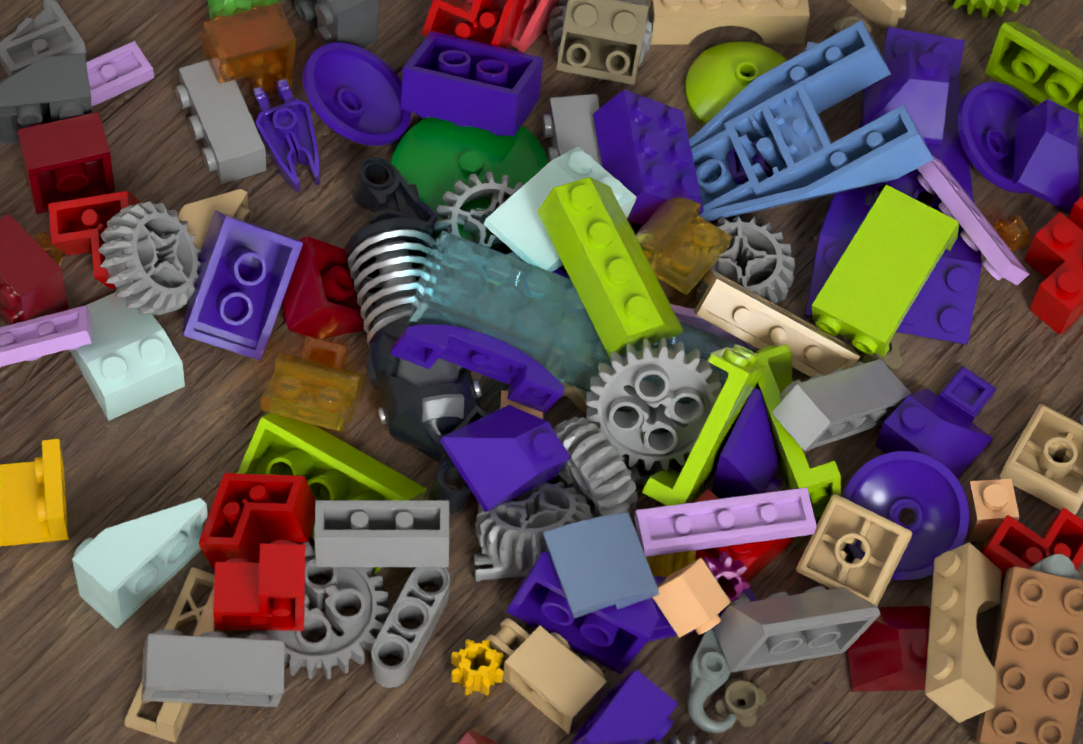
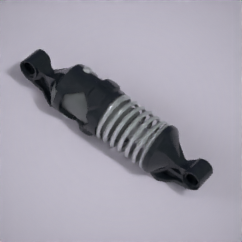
[345,157,487,514]

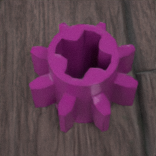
[703,551,750,602]

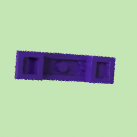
[390,324,565,414]

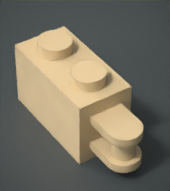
[484,618,607,734]

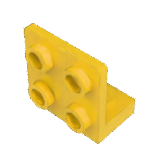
[0,439,69,546]

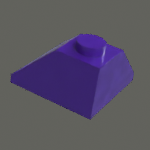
[861,50,949,145]
[1013,99,1083,213]
[711,388,781,499]
[875,388,993,478]
[439,405,571,513]
[569,669,678,744]

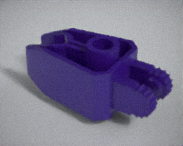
[253,79,321,192]

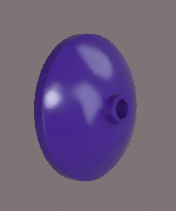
[303,42,411,146]
[957,82,1035,193]
[842,451,970,580]

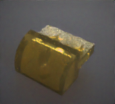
[635,198,733,295]
[260,352,365,432]

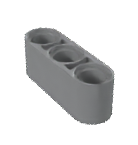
[371,567,450,688]

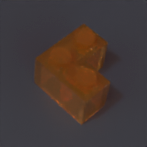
[202,3,296,97]

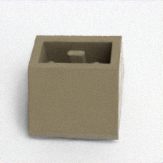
[556,0,651,85]

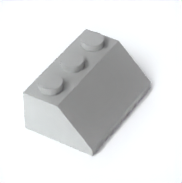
[714,586,880,672]

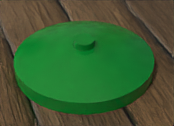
[391,117,549,251]

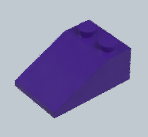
[182,210,303,361]

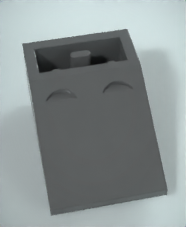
[292,0,378,48]
[0,53,92,146]

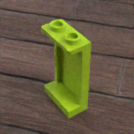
[812,185,959,357]
[755,344,841,518]
[642,345,765,506]

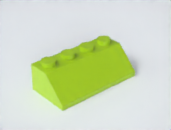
[985,21,1083,134]
[537,177,683,358]
[237,407,427,574]

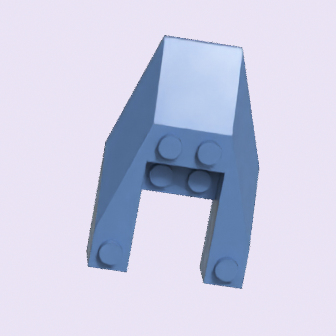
[689,20,933,225]

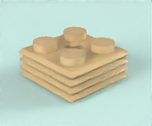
[1000,404,1083,515]
[796,494,912,606]

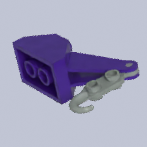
[506,551,757,733]

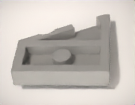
[0,0,86,77]

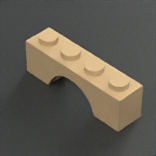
[649,0,810,45]
[925,542,1002,723]

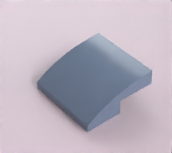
[543,513,659,619]

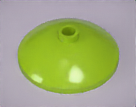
[685,41,788,127]

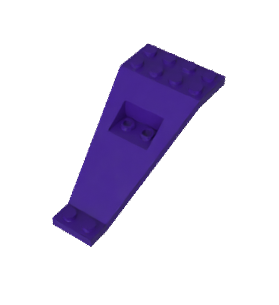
[804,27,982,345]

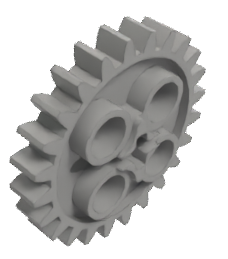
[586,338,722,471]
[250,542,389,679]

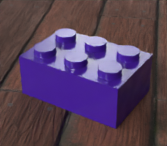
[401,31,543,137]
[592,90,704,231]

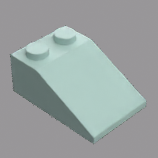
[483,146,637,277]
[69,292,185,421]
[72,498,208,629]

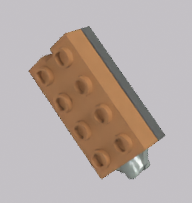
[973,554,1083,744]

